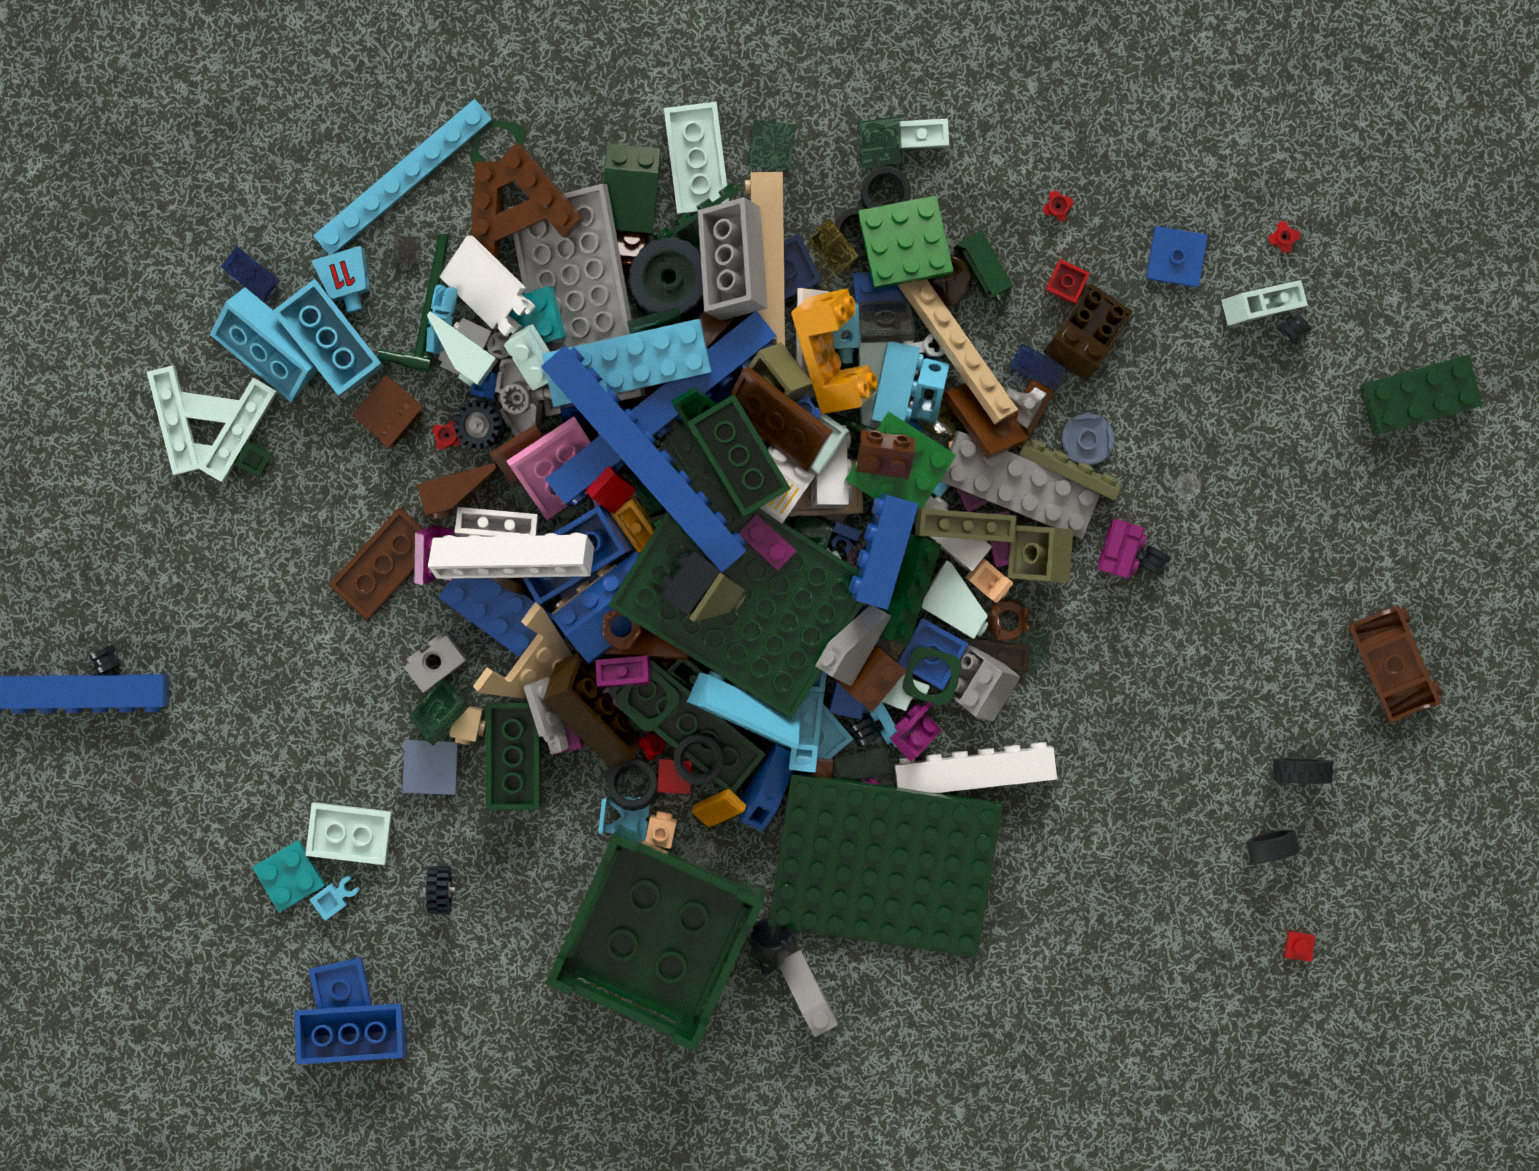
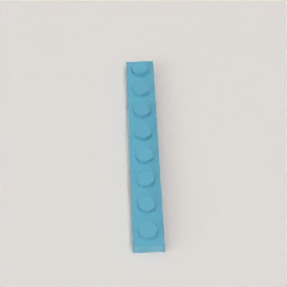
[313,99,493,255]

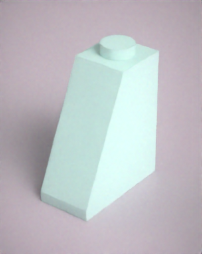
[922,560,988,639]

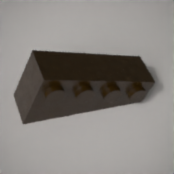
[543,653,640,768]

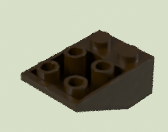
[1043,282,1133,382]

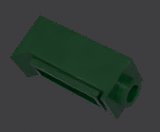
[954,230,1013,302]

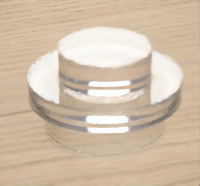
[1174,473,1201,500]

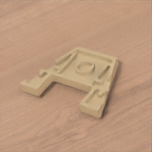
[473,602,572,699]

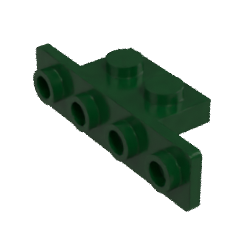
[653,183,743,250]

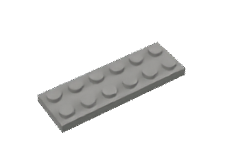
[940,431,1100,539]

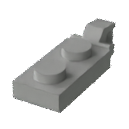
[524,677,569,754]

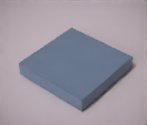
[402,739,459,795]

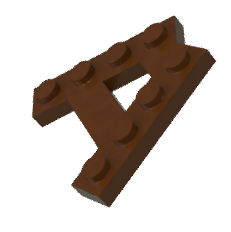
[471,142,585,260]

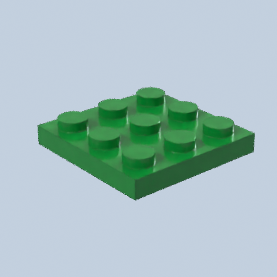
[858,196,953,290]
[844,411,956,521]

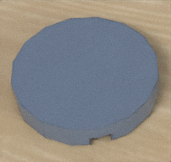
[1061,413,1115,465]

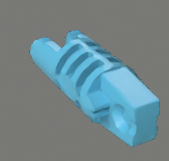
[426,284,458,354]

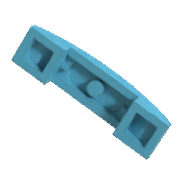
[789,671,827,773]

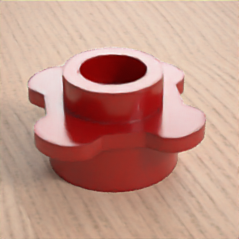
[1043,191,1073,221]
[1268,221,1300,253]
[432,421,462,450]
[639,730,665,760]

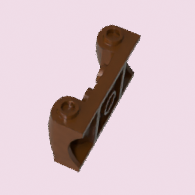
[1347,604,1442,723]

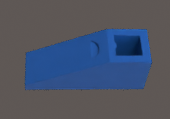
[738,743,793,832]

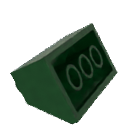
[877,534,942,647]

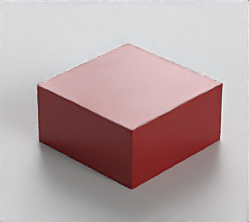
[1044,259,1090,304]
[586,466,636,514]
[657,758,692,794]

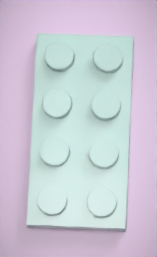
[664,102,729,215]

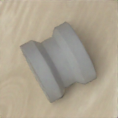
[487,332,512,360]

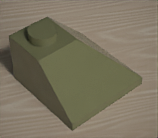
[686,573,745,622]

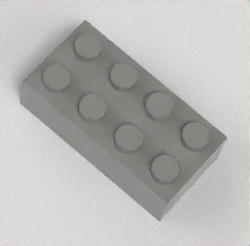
[698,197,768,320]

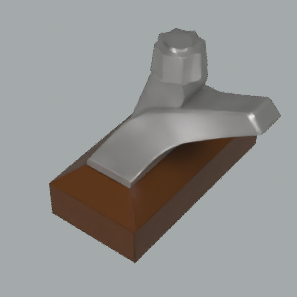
[1006,379,1055,437]

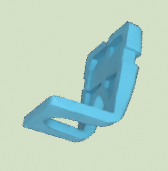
[598,796,650,840]

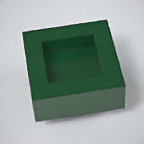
[235,440,271,478]

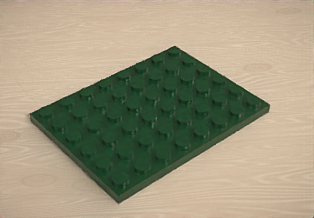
[608,467,863,719]
[768,772,1003,957]

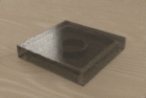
[858,300,915,343]

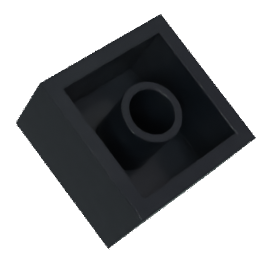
[658,550,720,615]

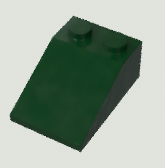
[603,143,661,235]

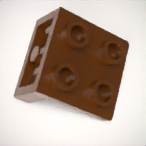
[353,376,427,449]

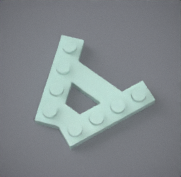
[147,365,278,482]

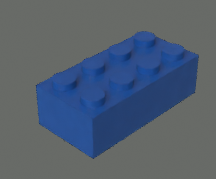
[849,493,919,610]
[522,505,635,605]
[438,578,555,657]

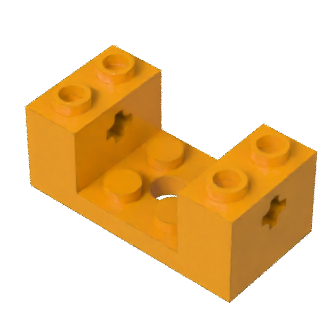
[791,289,878,414]

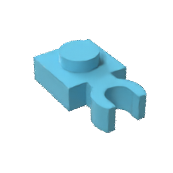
[310,876,360,921]

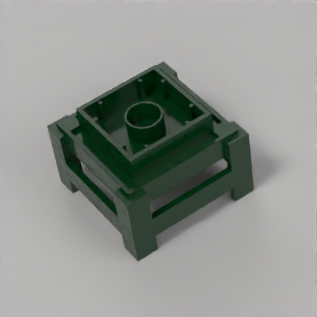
[545,824,764,1052]

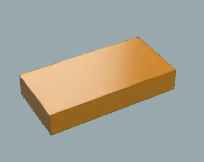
[691,788,747,828]

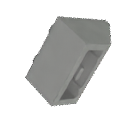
[943,644,1020,721]

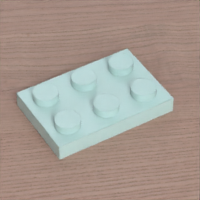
[306,802,392,865]

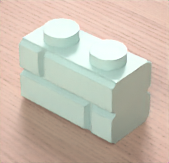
[504,324,550,390]

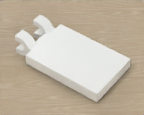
[440,236,536,336]

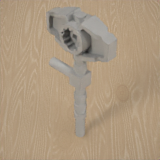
[495,357,552,437]

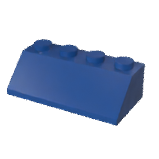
[552,551,639,664]
[294,1004,408,1065]

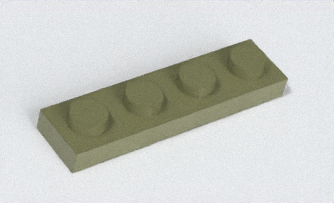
[1019,439,1120,501]
[915,508,1016,542]

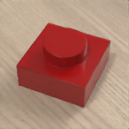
[1284,931,1316,962]

